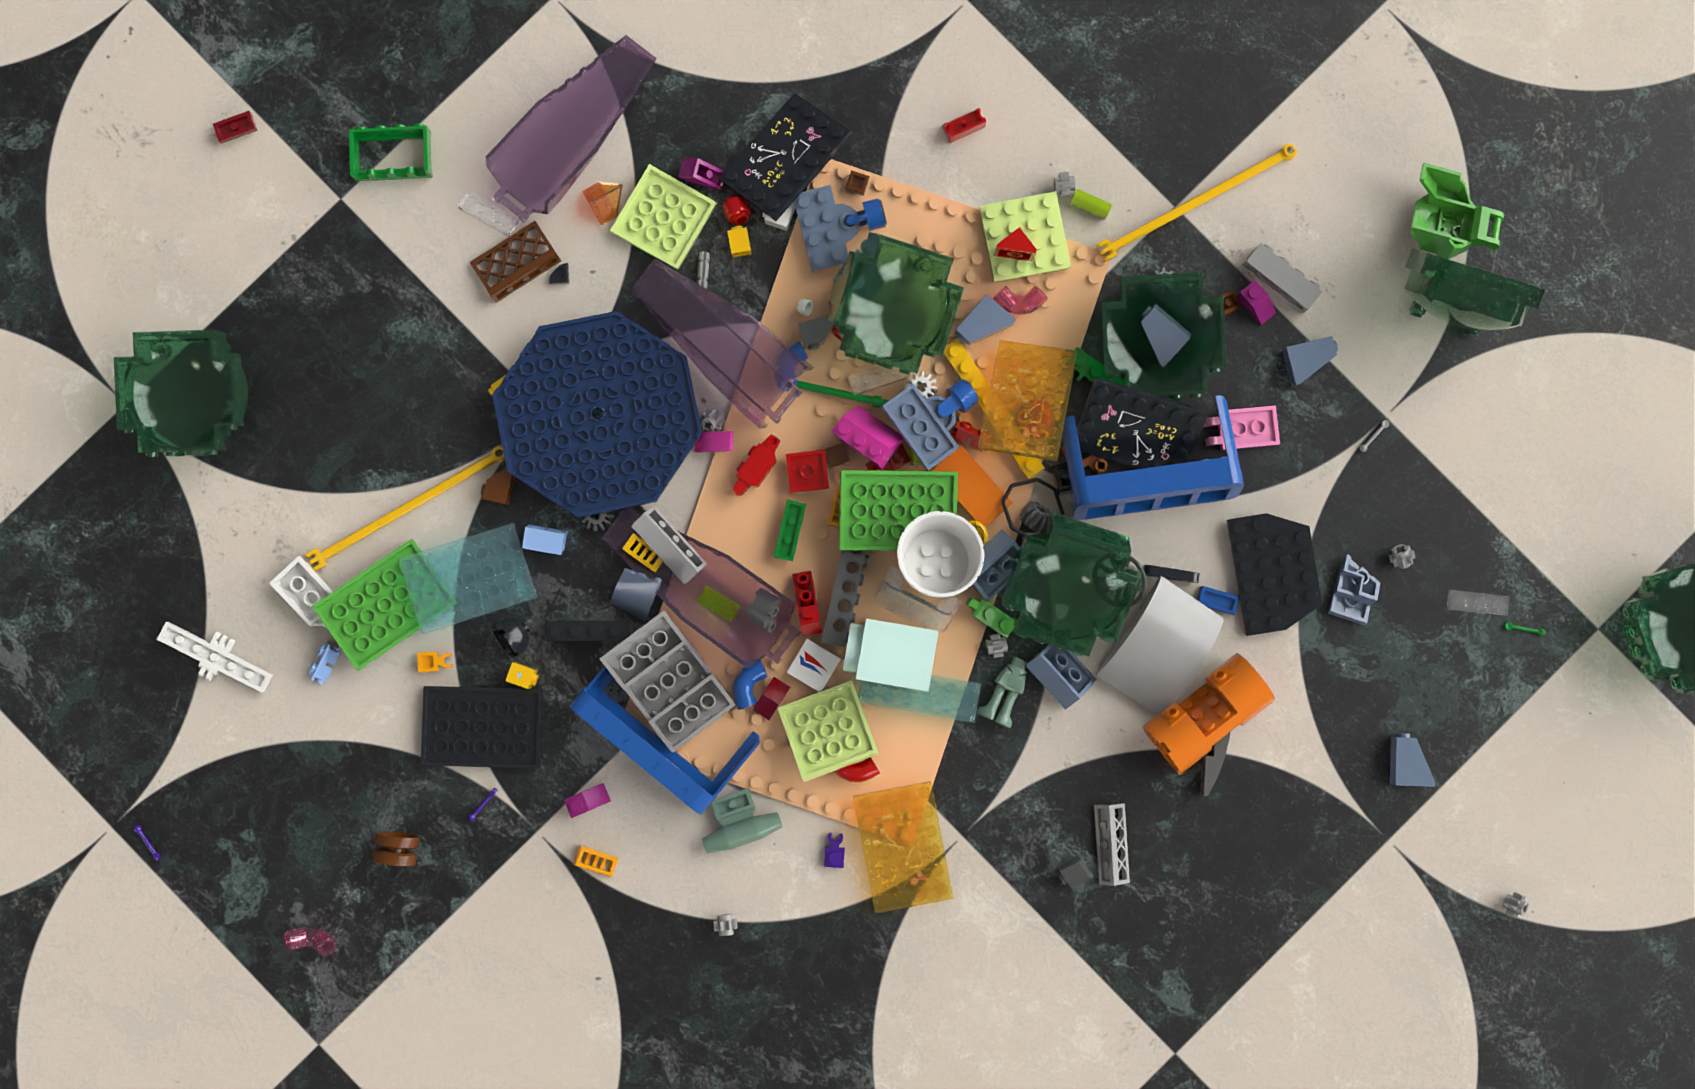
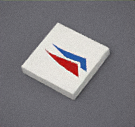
[787,639,841,692]

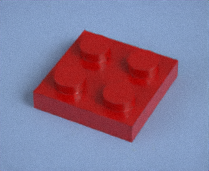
[786,449,829,493]

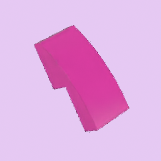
[695,431,733,453]

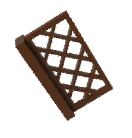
[470,221,561,303]

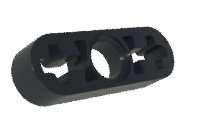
[1143,565,1200,583]

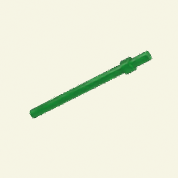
[795,380,889,408]

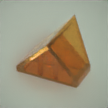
[582,182,623,225]

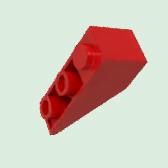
[792,571,822,636]

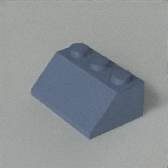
[972,530,1031,602]
[1026,636,1097,710]

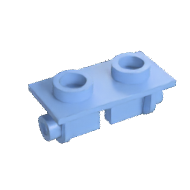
[308,641,341,684]

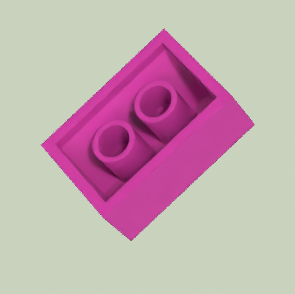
[831,405,904,469]

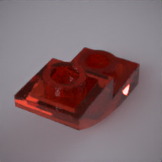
[865,444,911,471]

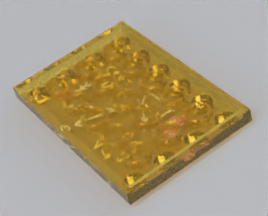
[978,340,1078,461]
[853,781,954,914]

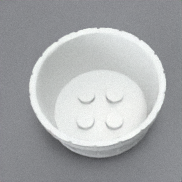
[897,511,984,598]

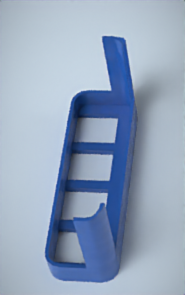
[1060,396,1244,520]
[569,635,760,815]

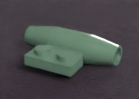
[702,788,782,853]

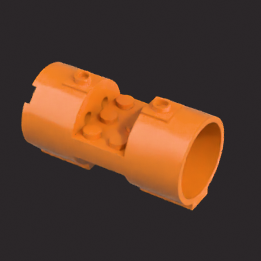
[1142,653,1275,775]

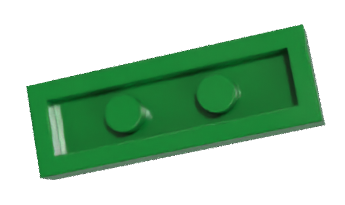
[774,499,807,562]

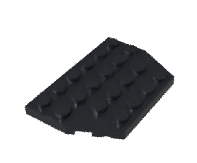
[1226,513,1322,636]

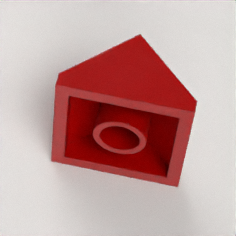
[994,227,1037,261]

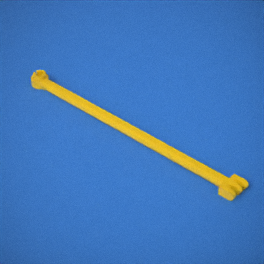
[1096,144,1297,262]
[305,446,505,572]

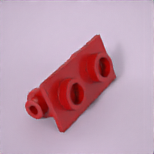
[951,421,993,452]

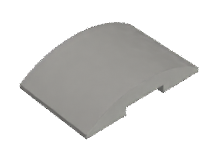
[1095,576,1224,715]
[599,610,736,753]

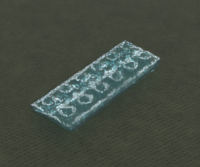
[858,675,981,723]

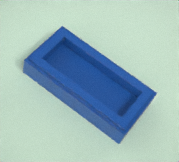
[1197,586,1240,615]

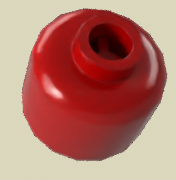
[723,195,751,225]

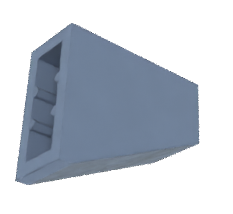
[955,294,1016,346]
[1141,304,1191,367]
[1282,336,1338,387]
[1390,733,1435,787]

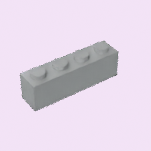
[1243,243,1322,313]
[631,506,707,585]

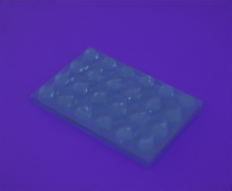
[398,523,538,634]

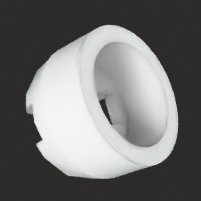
[796,299,813,316]

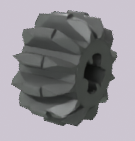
[1020,501,1054,533]
[581,512,614,532]

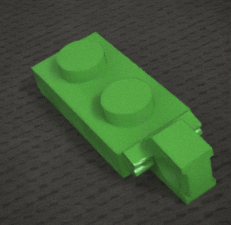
[965,597,1017,638]

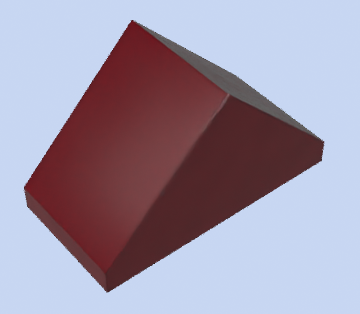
[753,677,791,720]

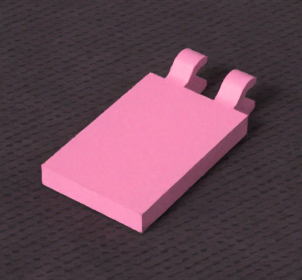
[1203,405,1280,450]

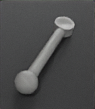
[1359,420,1389,452]

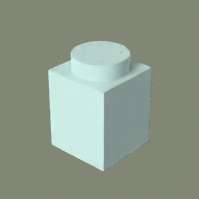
[843,619,939,692]

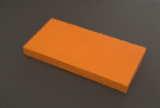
[931,445,1013,527]

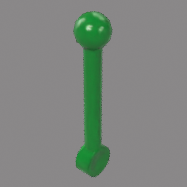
[1504,622,1546,636]

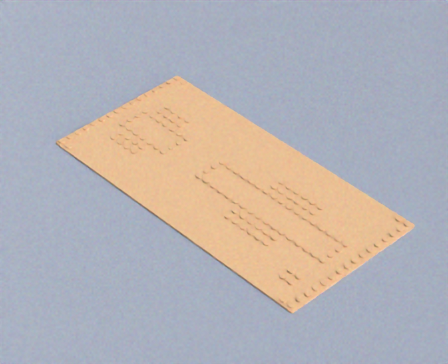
[625,159,1110,845]

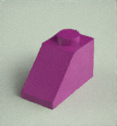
[678,158,725,191]
[1236,280,1276,326]
[564,783,611,818]

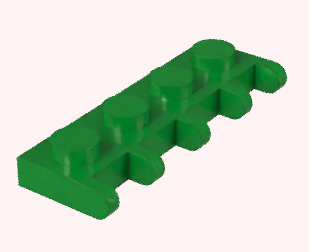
[1061,347,1134,388]

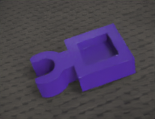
[824,833,845,868]

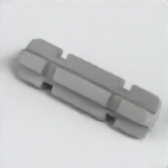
[696,251,710,290]

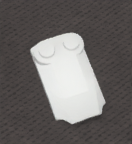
[269,556,333,627]

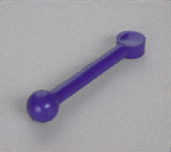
[468,788,498,821]
[134,825,161,861]

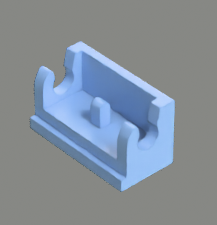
[522,524,568,555]

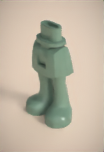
[976,657,1027,729]

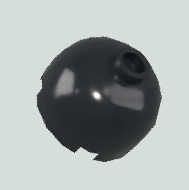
[492,618,530,658]

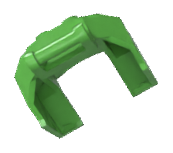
[1410,162,1504,260]

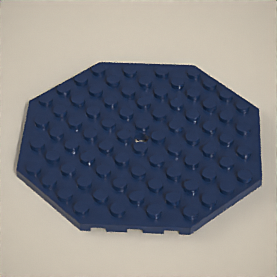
[492,311,703,518]

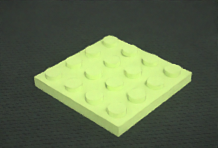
[610,164,717,270]
[979,191,1071,283]
[778,680,879,782]

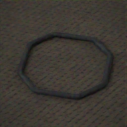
[1002,478,1065,539]

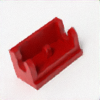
[942,108,987,143]

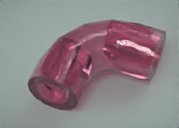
[993,286,1048,315]
[283,928,337,956]

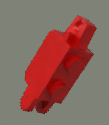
[733,434,781,496]

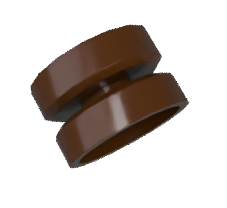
[371,831,420,866]

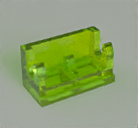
[697,585,741,623]

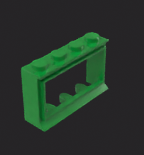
[349,124,433,182]

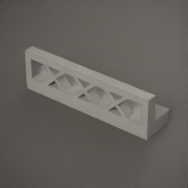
[1094,803,1130,886]

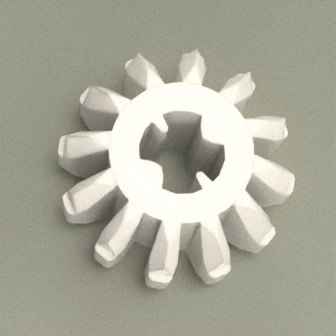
[904,371,938,399]

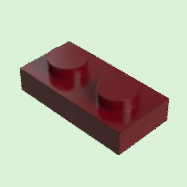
[213,111,258,144]

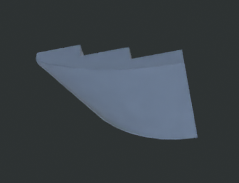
[1327,555,1380,625]
[610,568,662,621]

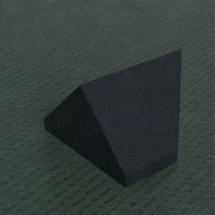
[1051,463,1072,496]

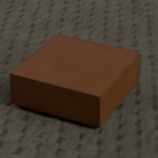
[845,170,870,196]
[825,443,850,468]

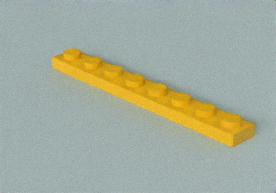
[941,339,1045,479]

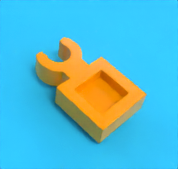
[417,651,453,672]

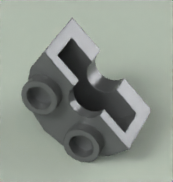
[746,588,779,633]

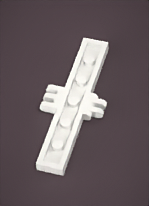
[157,622,273,692]

